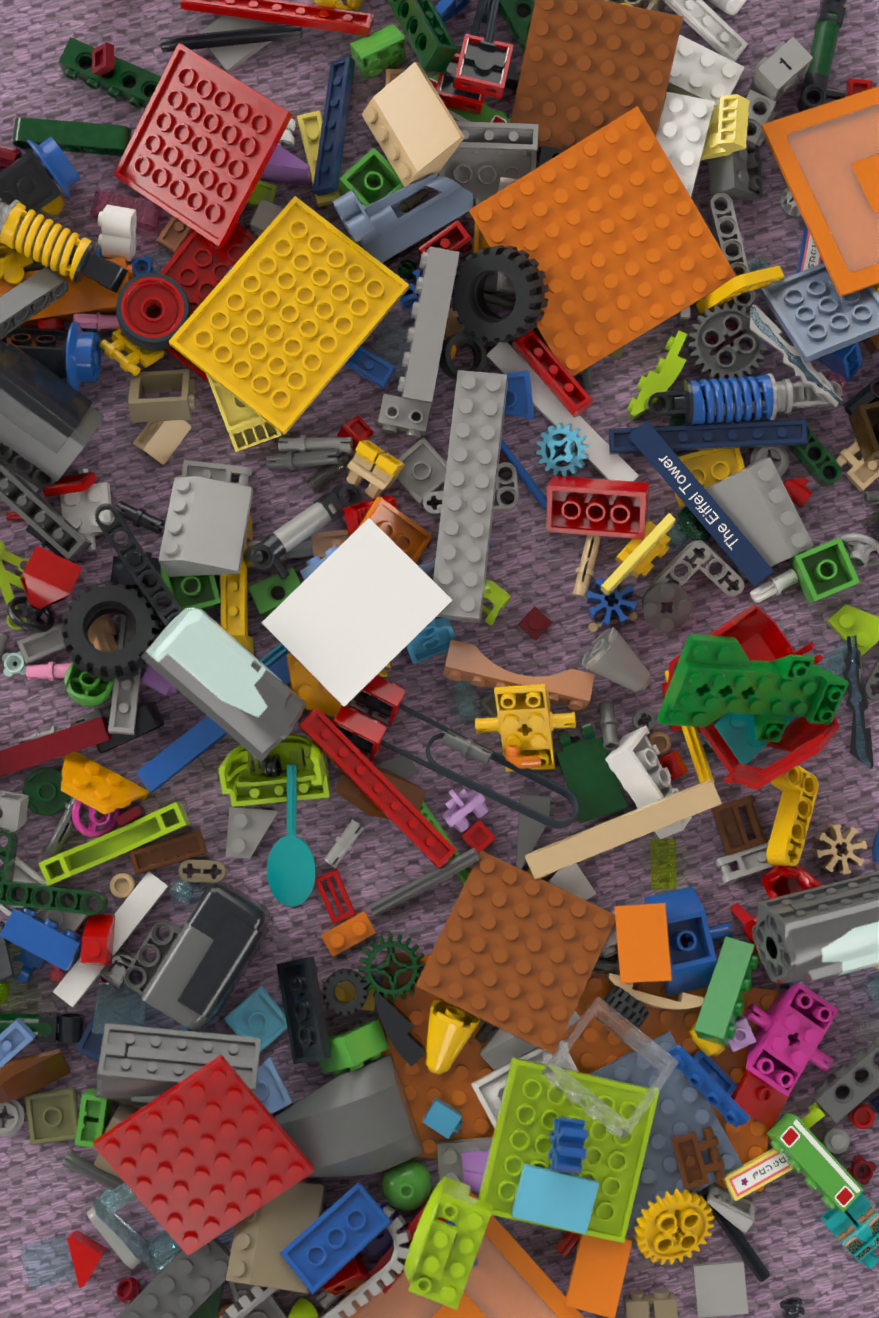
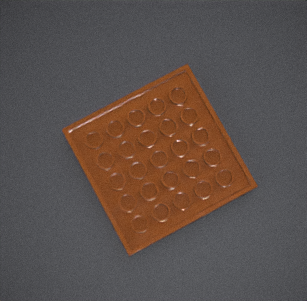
[510,0,683,151]
[415,851,615,1055]

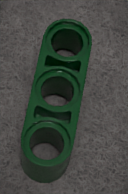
[788,426,842,487]

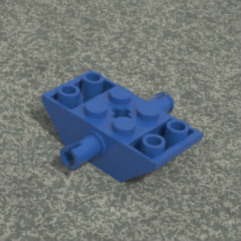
[644,887,733,996]

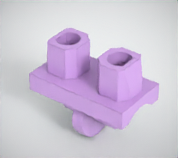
[442,789,489,833]

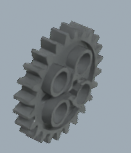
[688,302,768,379]

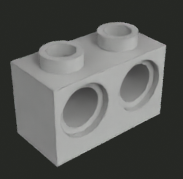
[746,89,777,149]

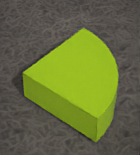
[801,1101,825,1129]

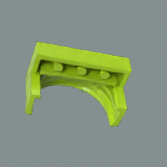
[218,734,332,807]
[404,1176,493,1310]

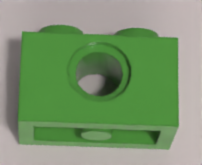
[248,567,301,616]

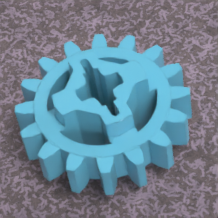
[536,423,590,477]

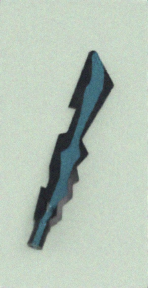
[843,635,874,769]

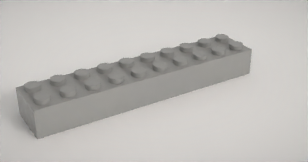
[433,370,508,623]

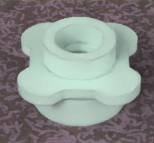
[2,651,27,677]

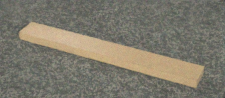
[525,779,722,879]

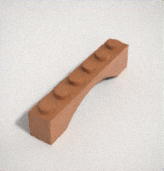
[442,640,595,710]

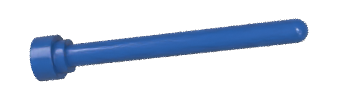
[500,439,547,509]

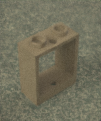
[128,369,197,423]

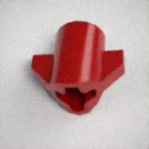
[783,477,813,508]

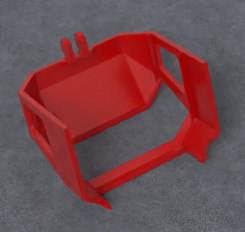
[664,604,840,790]

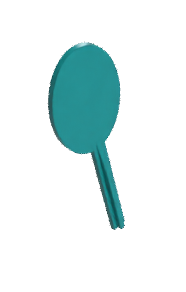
[267,763,316,907]

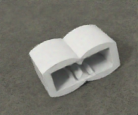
[98,205,137,261]

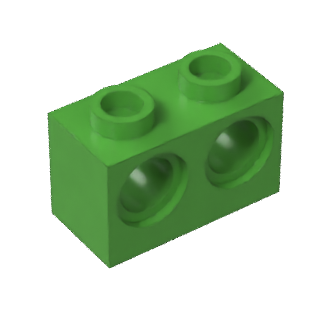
[75,1089,112,1148]

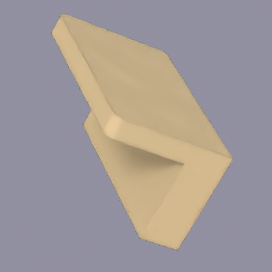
[133,420,191,465]

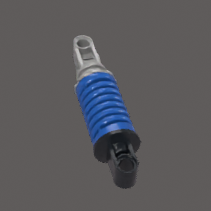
[644,374,842,426]

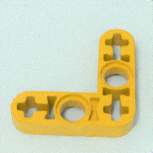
[696,265,785,316]

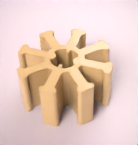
[812,824,867,875]

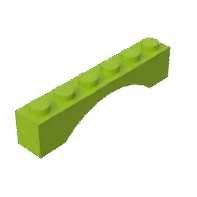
[38,801,191,886]

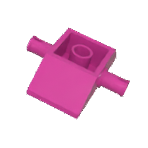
[744,982,839,1097]

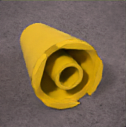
[425,1000,479,1074]

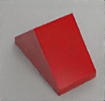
[67,1230,107,1288]

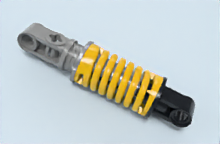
[0,198,128,293]

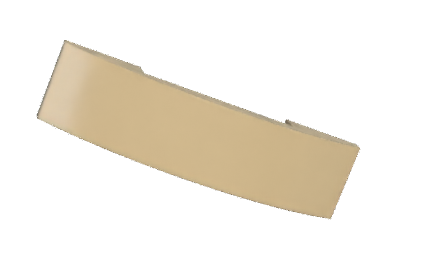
[605,973,705,1010]

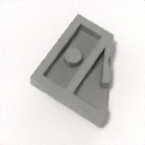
[225,807,278,859]

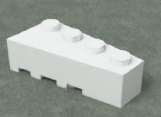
[605,726,692,839]

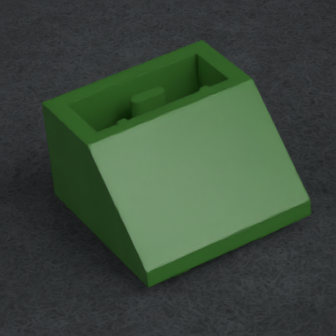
[350,24,406,79]

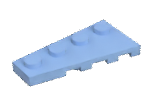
[255,1057,294,1114]

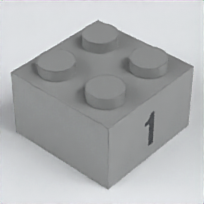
[749,37,813,102]

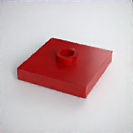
[731,1069,795,1129]

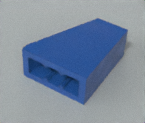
[817,342,863,383]

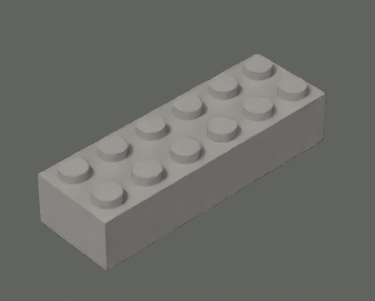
[397,247,459,402]

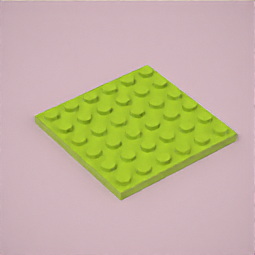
[478,1057,659,1243]

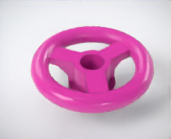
[72,800,121,838]

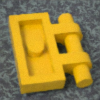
[99,328,164,376]

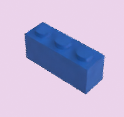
[0,907,82,971]

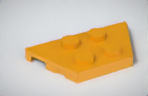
[286,652,342,717]
[61,752,149,814]

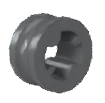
[632,710,656,730]

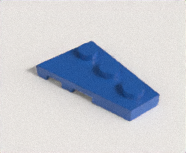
[505,371,535,420]

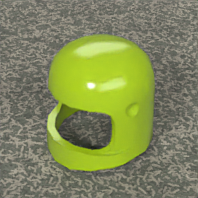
[482,579,512,626]

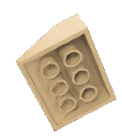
[361,62,465,189]

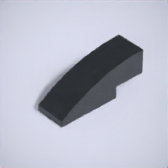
[374,992,426,1067]

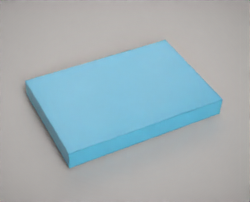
[511,1163,599,1234]

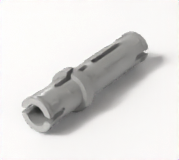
[278,435,353,453]

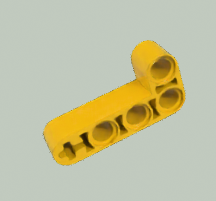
[766,765,819,866]

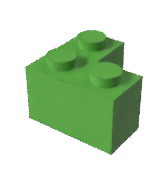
[319,1019,390,1075]

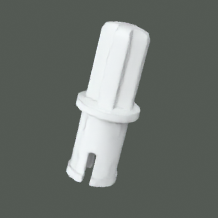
[750,568,798,603]

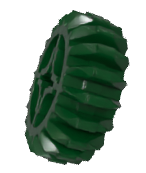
[358,933,426,1002]

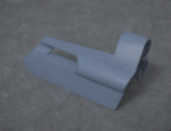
[332,174,473,263]

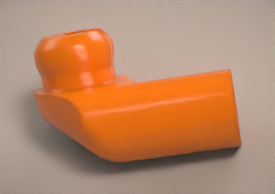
[504,745,541,769]

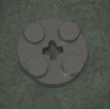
[642,582,692,632]

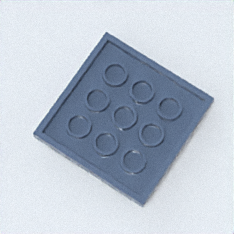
[761,263,879,363]

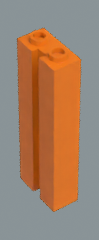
[0,257,135,328]

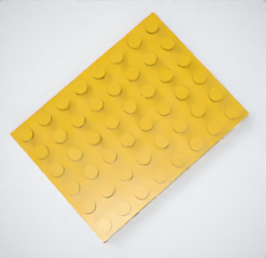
[168,196,409,435]

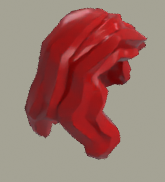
[762,864,824,899]

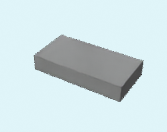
[16,623,66,665]

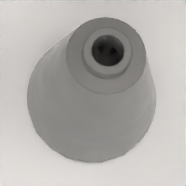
[581,627,651,692]

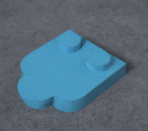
[406,618,457,665]

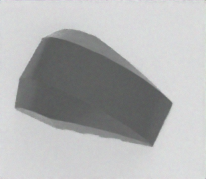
[274,1054,424,1177]

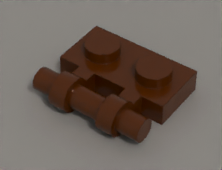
[670,1126,725,1190]

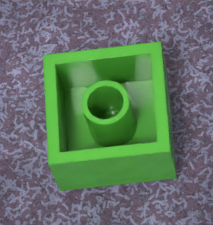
[338,148,404,207]
[789,537,860,605]
[161,568,221,617]

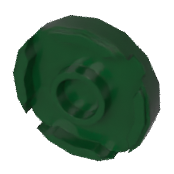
[22,767,72,816]

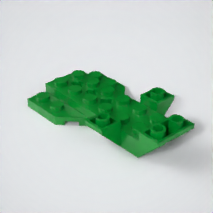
[657,634,849,742]

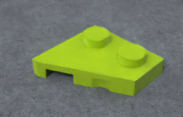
[826,604,879,657]

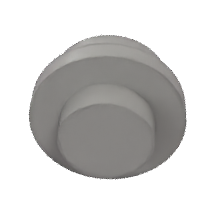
[824,1128,850,1154]

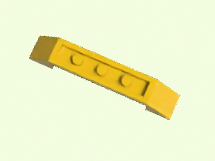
[220,516,254,655]

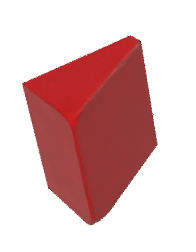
[337,415,374,452]

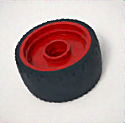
[116,272,191,351]

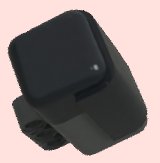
[0,341,104,489]
[124,882,270,1032]

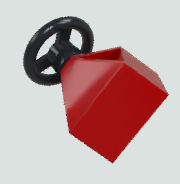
[7,545,83,633]

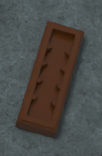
[129,830,208,875]

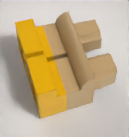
[346,440,405,499]

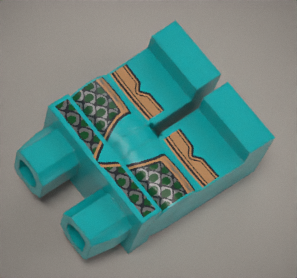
[820,1193,879,1269]

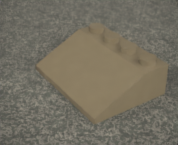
[226,1182,326,1293]

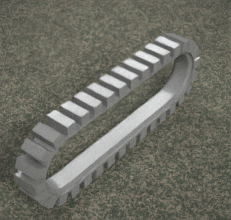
[219,1203,412,1318]

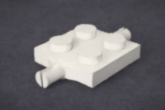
[60,469,113,552]

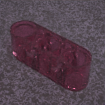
[90,190,163,231]

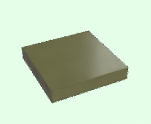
[25,1087,79,1145]

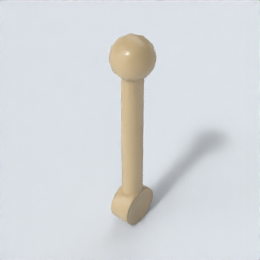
[588,612,638,632]

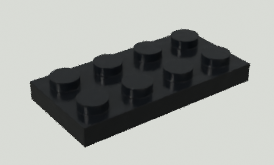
[276,956,332,1064]

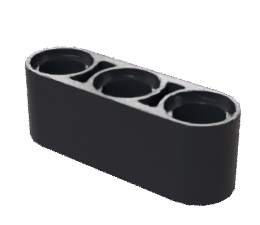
[96,702,165,754]

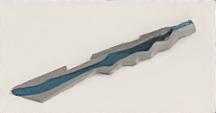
[750,305,843,408]

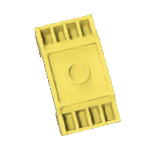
[701,94,750,160]
[206,374,282,452]

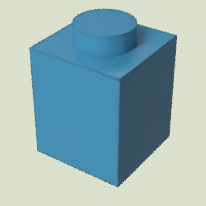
[423,1096,463,1139]

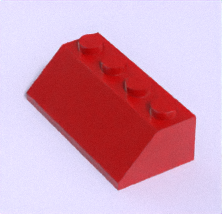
[546,476,650,539]

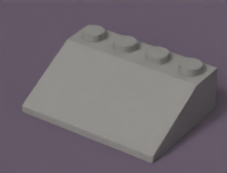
[705,457,814,579]
[158,476,253,577]

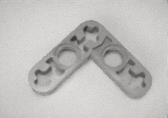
[652,540,744,596]

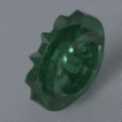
[677,506,711,542]

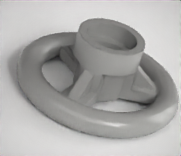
[841,533,879,569]

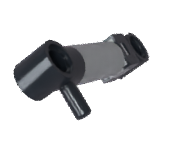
[244,484,362,579]

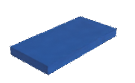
[280,1182,392,1294]

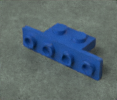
[665,1045,751,1127]

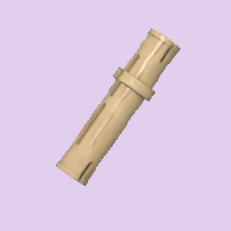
[572,535,601,598]

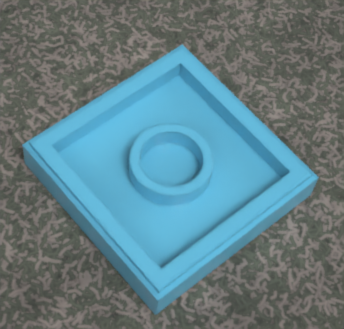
[223,985,287,1052]

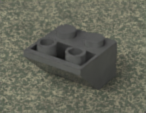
[708,146,763,200]

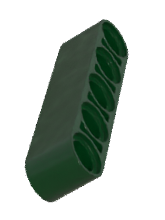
[13,117,132,156]

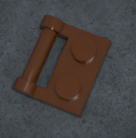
[710,794,768,855]

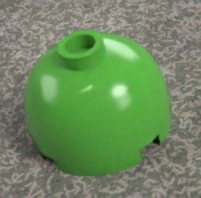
[64,662,114,707]
[382,1158,432,1211]

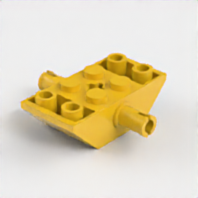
[475,684,576,772]

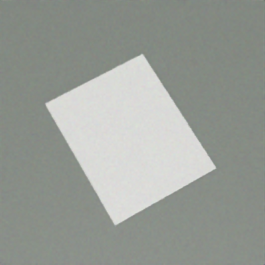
[262,518,452,707]

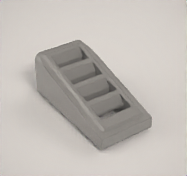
[707,1183,755,1233]

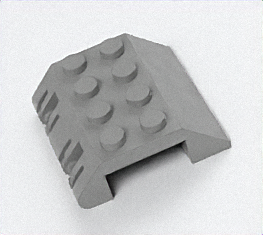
[438,121,539,218]

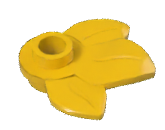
[0,244,34,284]

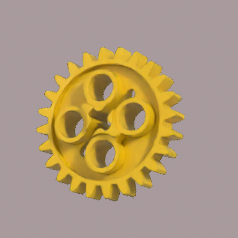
[634,1189,714,1265]

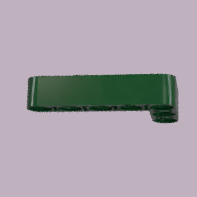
[0,829,108,915]

